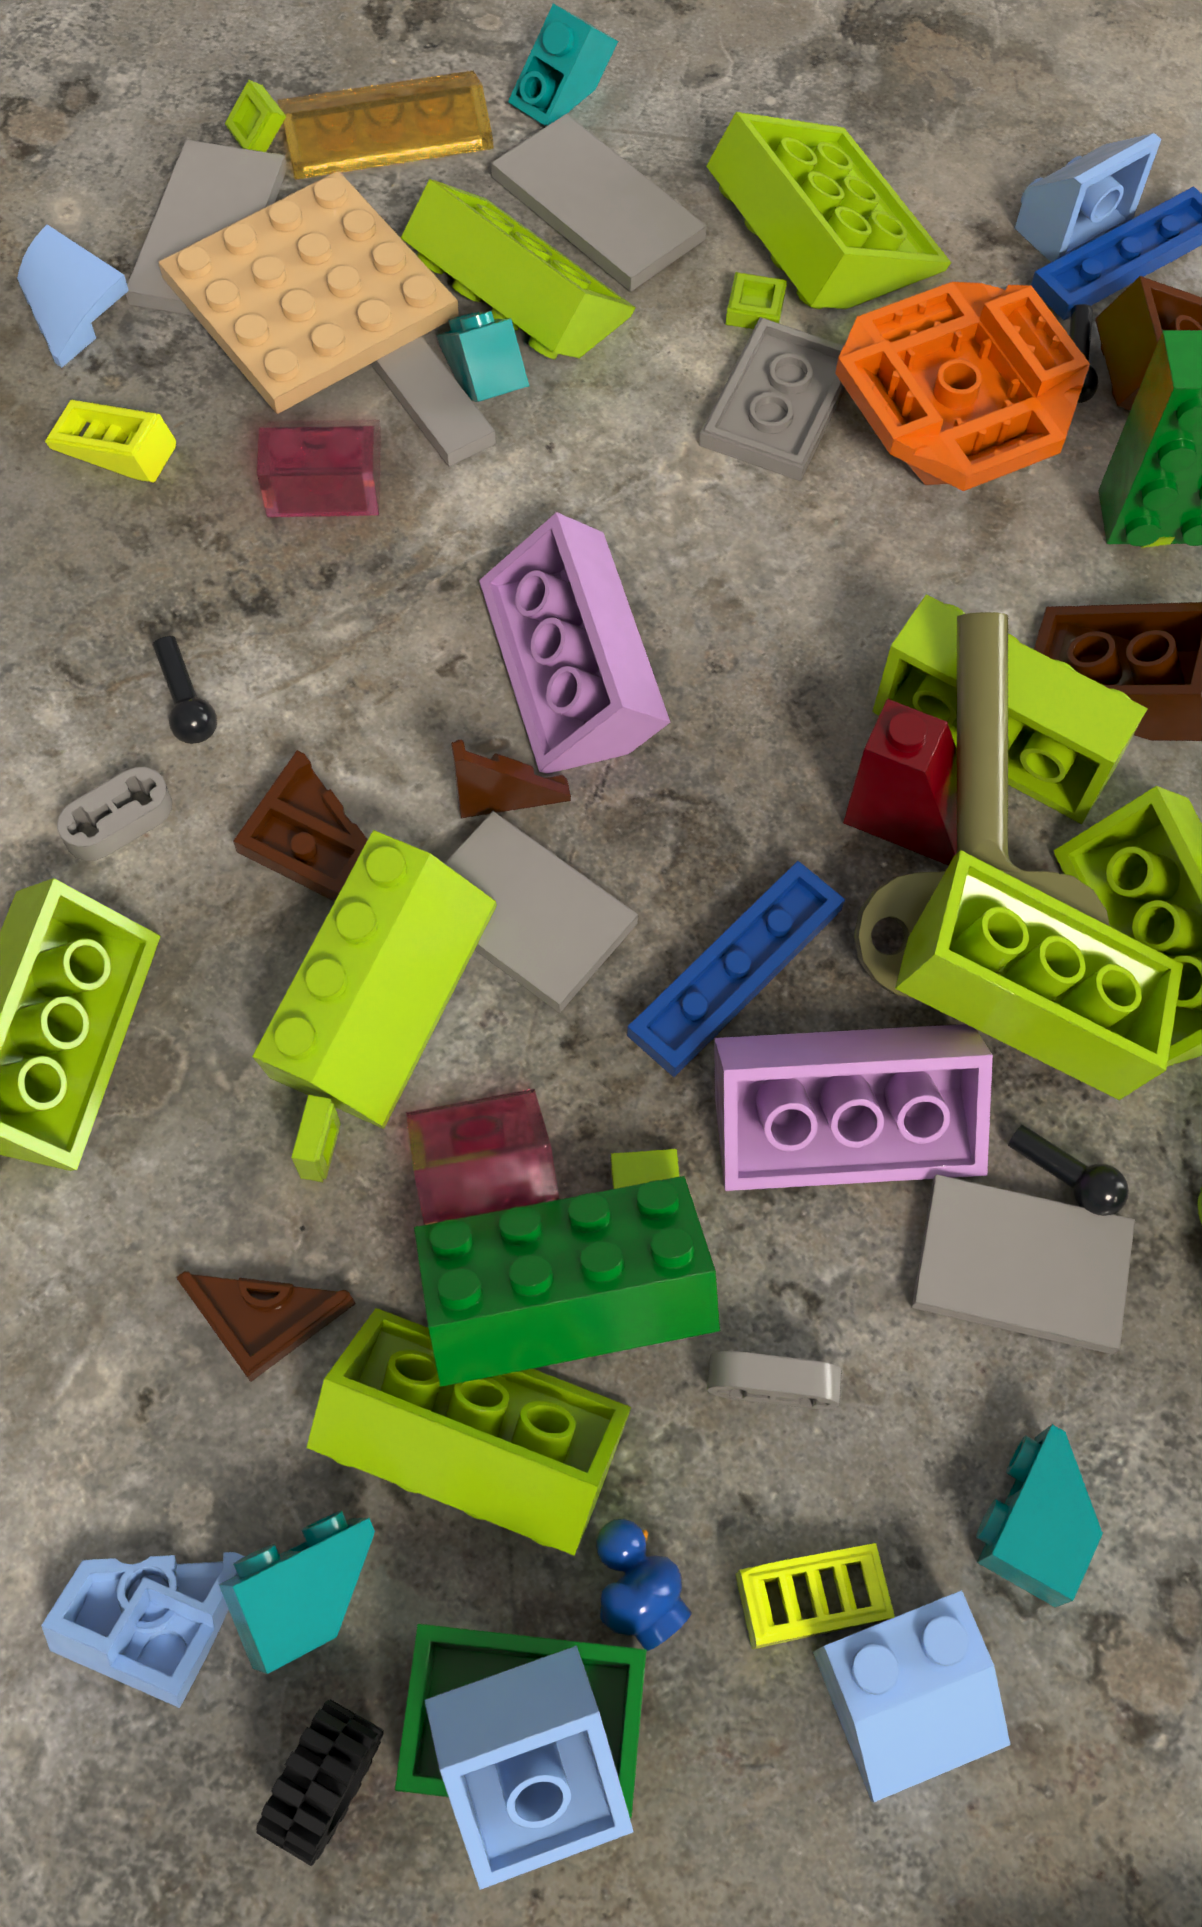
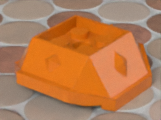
[835,282,1090,491]

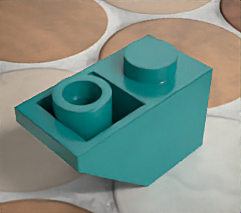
[508,3,619,126]
[436,311,529,402]
[976,1424,1103,1608]
[219,1511,375,1674]

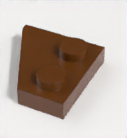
[233,750,368,902]

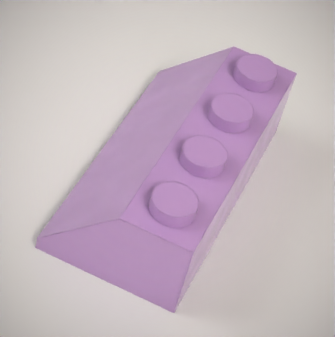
[479,512,671,774]
[714,1024,993,1191]

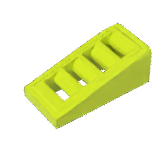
[45,400,176,483]
[735,1543,895,1649]

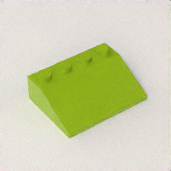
[706,112,952,309]

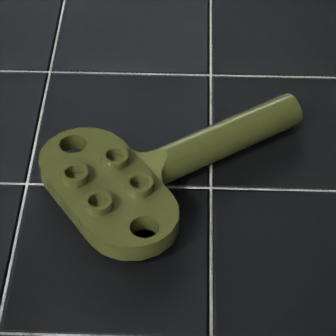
[854,612,1110,998]

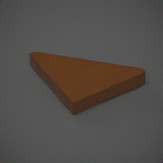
[451,740,571,819]
[176,1271,355,1382]

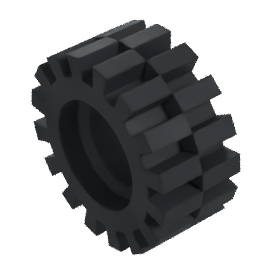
[256,1699,384,1866]

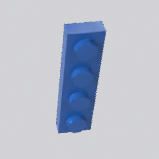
[1031,186,1202,321]
[627,861,845,1077]

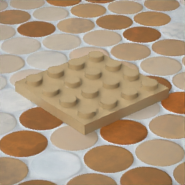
[158,170,459,414]

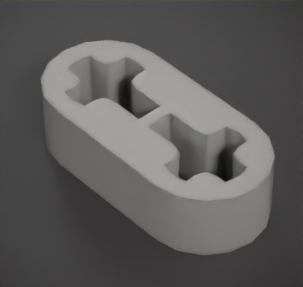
[57,767,172,861]
[707,1351,842,1409]

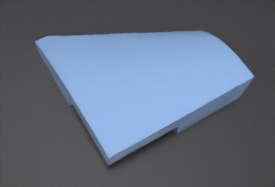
[17,224,129,368]
[41,1552,245,1708]

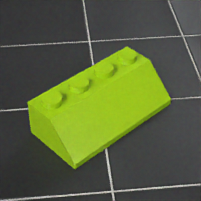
[401,179,636,360]
[1053,785,1202,1067]
[252,830,497,1129]
[895,850,1183,1100]
[0,878,161,1171]
[306,1308,631,1556]

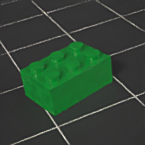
[395,1624,647,1818]

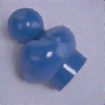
[596,1519,692,1651]

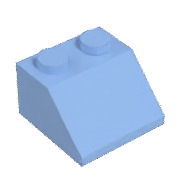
[1015,133,1161,262]
[813,1590,1010,1802]
[425,1646,634,1890]

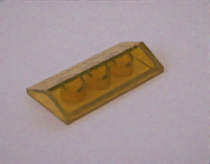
[278,70,494,180]

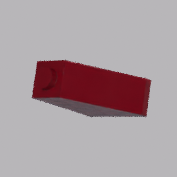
[843,699,957,866]

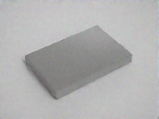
[699,317,845,481]
[444,811,638,1013]
[911,1174,1135,1355]

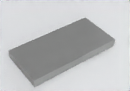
[491,114,707,292]
[126,139,287,316]

